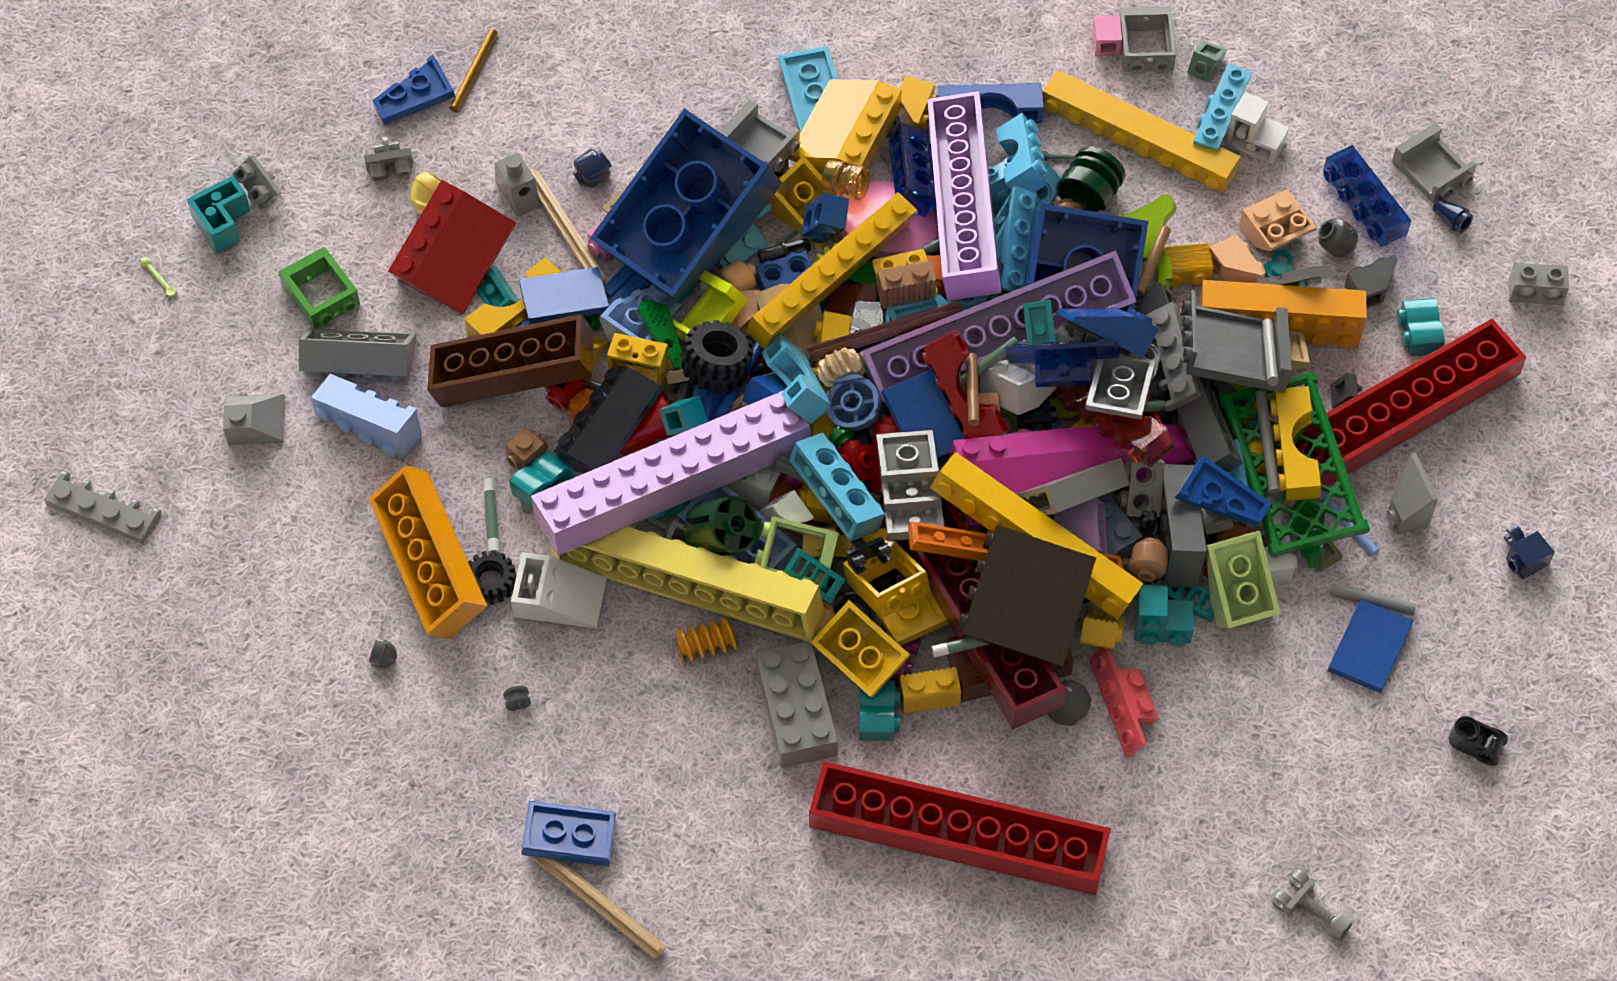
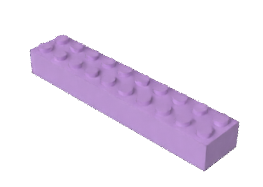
[927,91,1001,301]
[859,251,1137,404]
[531,391,811,556]

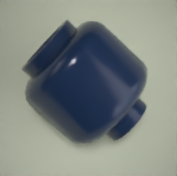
[572,149,612,188]

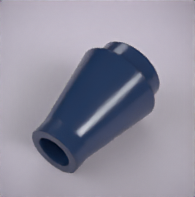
[1432,198,1473,233]

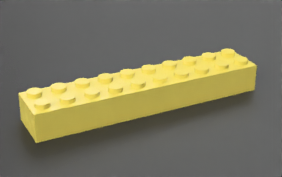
[550,525,825,642]

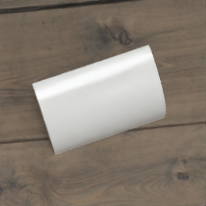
[758,490,814,529]

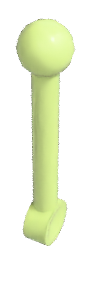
[140,257,177,298]

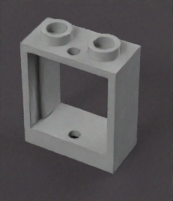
[1119,6,1176,73]

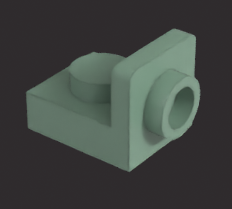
[1187,40,1227,82]

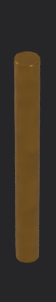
[449,29,498,113]

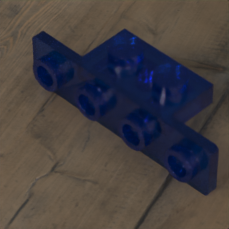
[1006,339,1120,388]

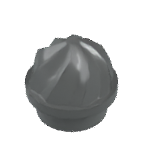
[369,640,397,668]

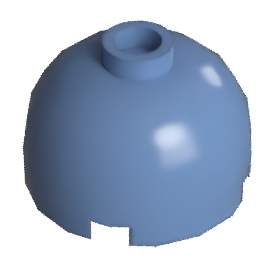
[826,375,882,432]

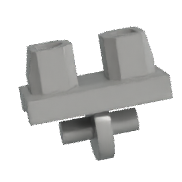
[364,136,413,181]
[232,155,281,209]

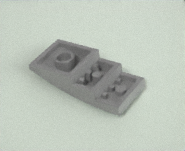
[876,430,944,541]

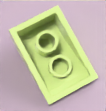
[1206,531,1281,629]

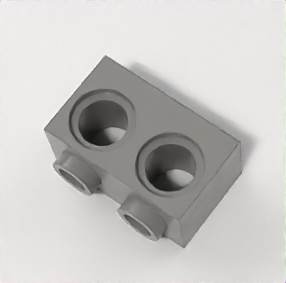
[1508,262,1569,305]
[1118,454,1165,517]

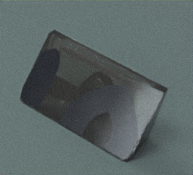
[849,301,888,354]

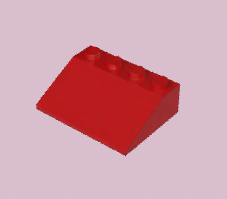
[388,180,517,314]

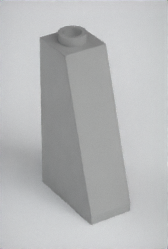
[1016,458,1130,516]

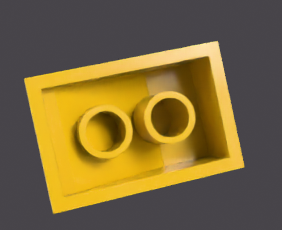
[766,156,839,249]
[810,600,911,698]

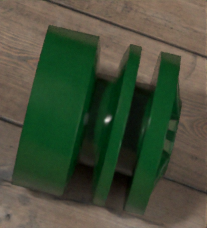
[1056,146,1126,212]

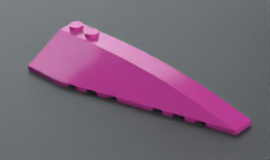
[948,425,1197,529]

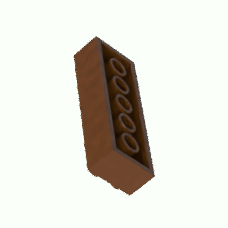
[427,314,594,407]

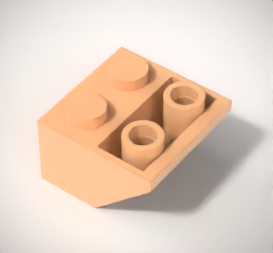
[1239,189,1316,251]

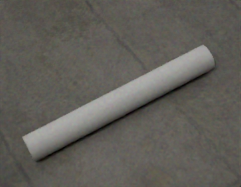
[1330,583,1416,614]

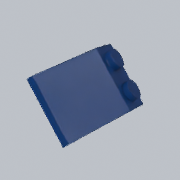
[1056,308,1158,358]

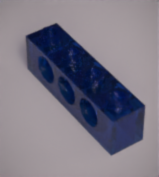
[888,122,936,217]
[1323,145,1411,247]

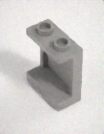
[719,99,801,173]
[1392,122,1476,203]

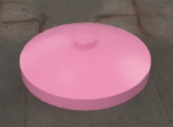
[840,181,938,258]

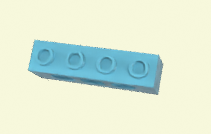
[789,433,885,542]

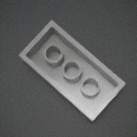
[755,642,838,768]

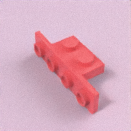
[1089,647,1159,757]

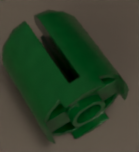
[684,496,762,556]

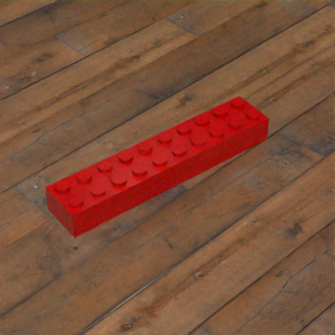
[1274,318,1526,486]
[809,761,1111,895]

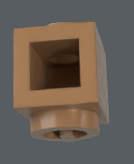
[505,427,548,470]

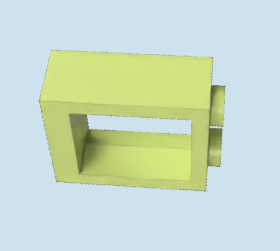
[754,516,839,590]

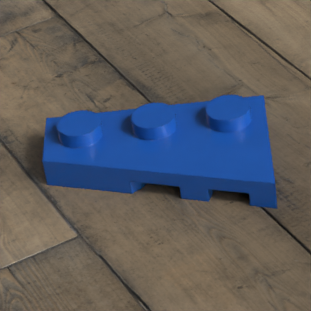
[373,54,455,125]
[1174,455,1272,528]

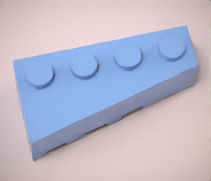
[311,374,422,460]

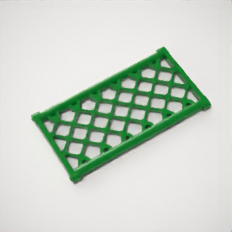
[1218,371,1370,557]

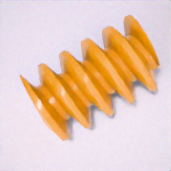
[675,617,738,664]

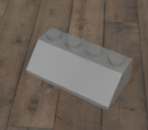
[299,328,416,380]

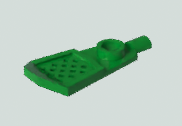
[637,300,682,370]
[1289,499,1325,568]

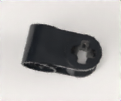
[1448,716,1509,766]

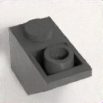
[1344,255,1398,308]

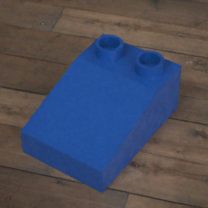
[590,108,782,304]
[1019,203,1149,377]

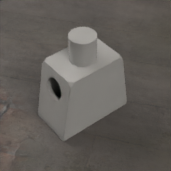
[495,153,541,217]

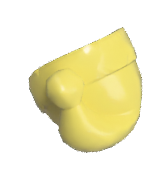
[410,171,441,215]

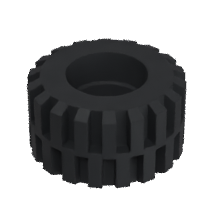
[681,320,754,393]

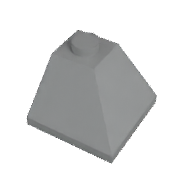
[223,394,284,445]
[1386,453,1438,534]

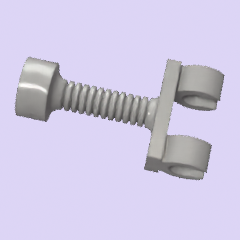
[1271,869,1353,941]

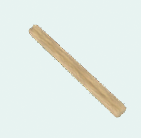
[530,169,609,286]
[529,856,665,959]

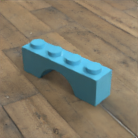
[996,113,1047,192]
[762,333,831,424]

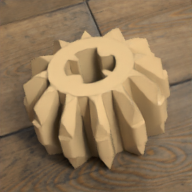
[817,347,866,391]

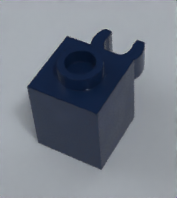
[1504,524,1555,580]

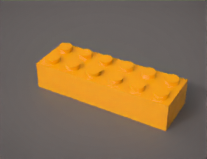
[1198,280,1366,348]
[368,466,487,639]

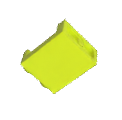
[672,270,749,341]

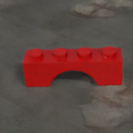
[923,329,1008,439]

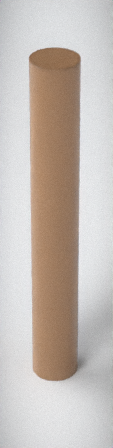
[1137,226,1171,296]
[966,353,980,426]

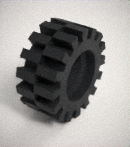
[468,550,516,605]

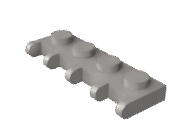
[1146,301,1201,411]
[44,471,161,543]

